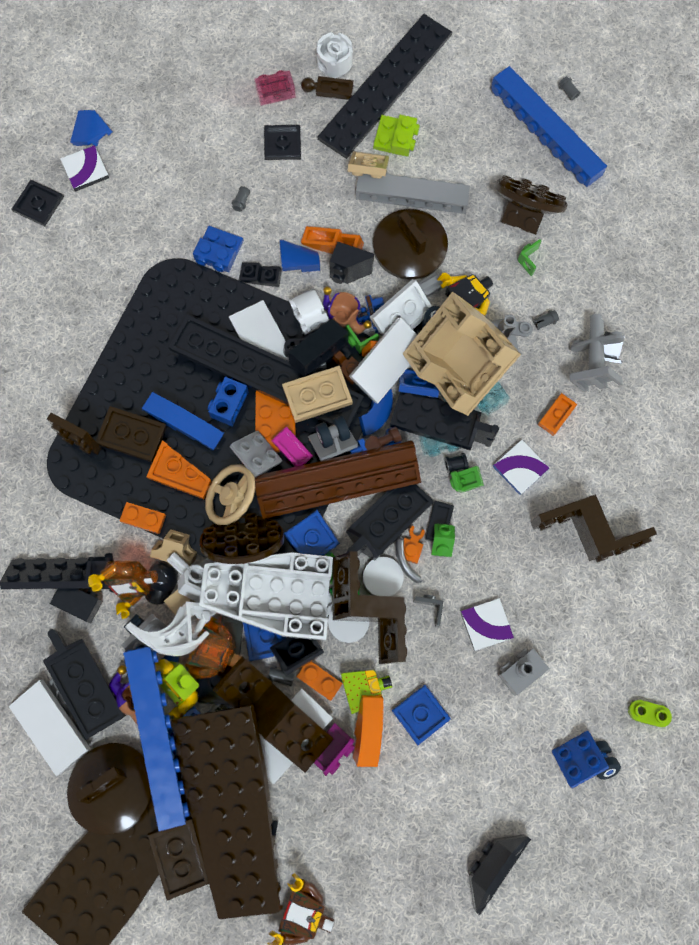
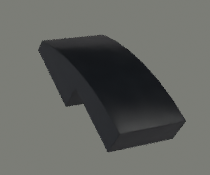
[239,262,282,287]

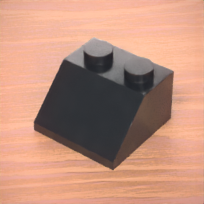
[330,242,374,284]
[270,637,324,676]

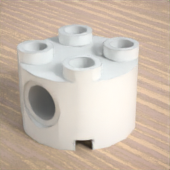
[317,32,353,78]
[289,289,329,335]

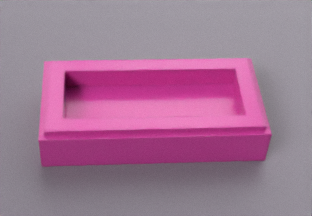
[271,427,313,467]

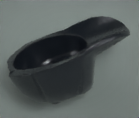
[145,561,178,605]

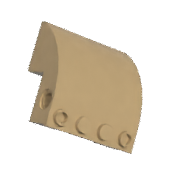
[403,292,521,416]

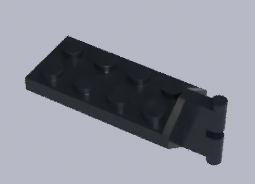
[390,392,499,451]
[346,484,434,560]
[0,553,117,593]
[43,629,125,740]

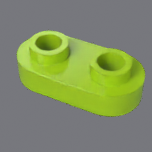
[628,700,672,727]

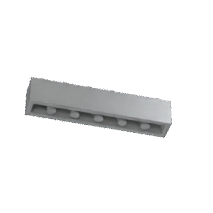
[356,173,470,214]

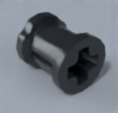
[444,453,469,474]

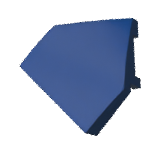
[70,110,113,147]

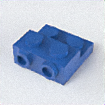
[193,226,244,272]

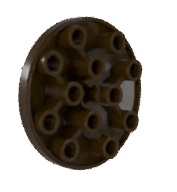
[494,175,568,235]
[373,209,448,280]
[199,513,284,564]
[67,743,152,835]

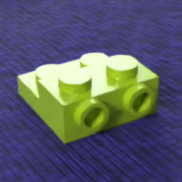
[373,114,420,157]

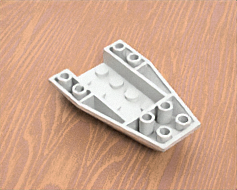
[199,552,333,641]

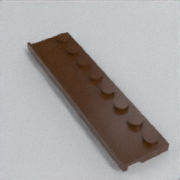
[255,440,421,519]

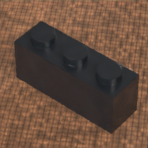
[288,319,349,377]

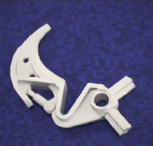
[125,552,216,656]

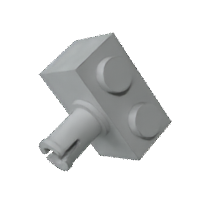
[498,648,550,696]

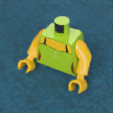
[155,659,199,718]

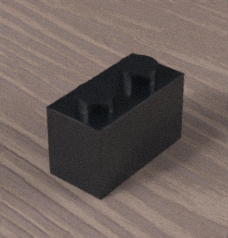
[49,588,103,624]

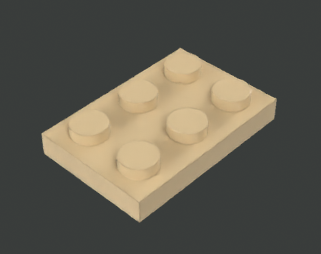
[348,151,389,178]
[282,366,353,423]

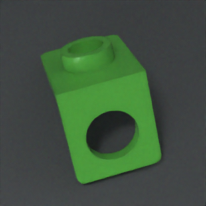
[517,239,542,276]
[346,325,379,354]

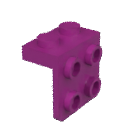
[314,723,355,776]

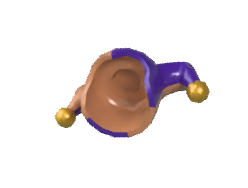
[323,286,372,334]
[109,665,138,725]

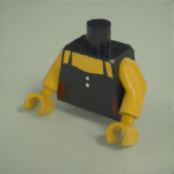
[437,273,493,316]

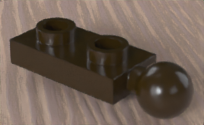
[301,76,354,100]

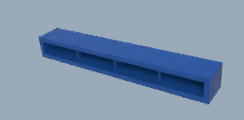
[491,66,607,187]
[123,646,189,831]

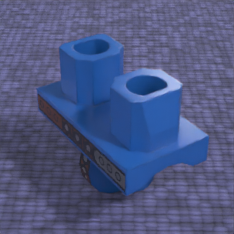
[357,295,385,334]

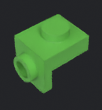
[450,466,484,493]
[431,524,455,557]

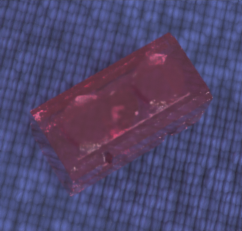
[254,70,296,106]

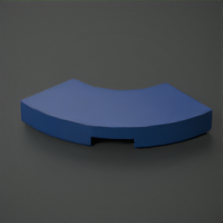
[359,389,393,436]

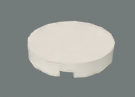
[363,557,404,596]
[328,609,369,643]

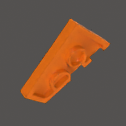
[146,440,211,499]

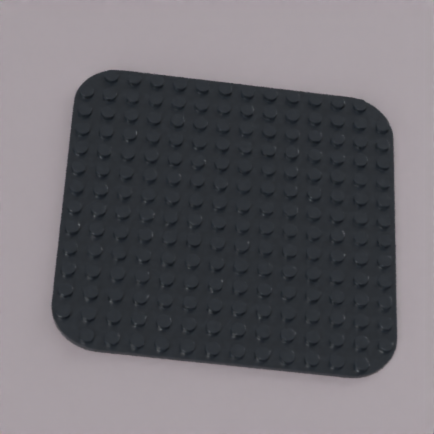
[47,258,372,558]

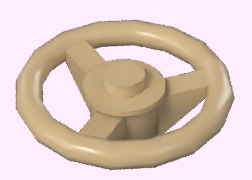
[205,464,255,525]

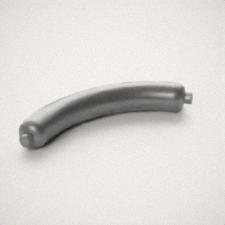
[396,536,422,583]

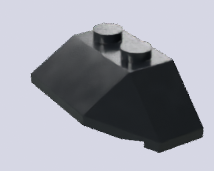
[469,834,531,915]

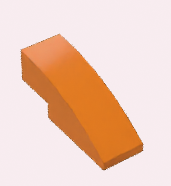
[301,226,364,254]
[353,695,383,767]

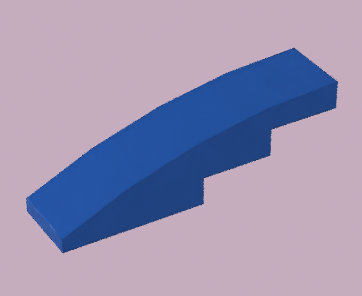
[141,392,224,450]

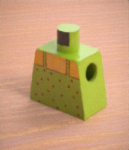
[341,670,393,714]

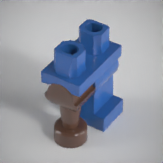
[350,426,402,454]

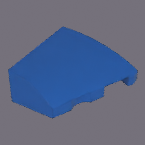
[279,240,320,272]

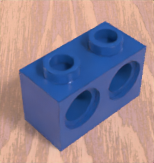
[208,377,249,427]

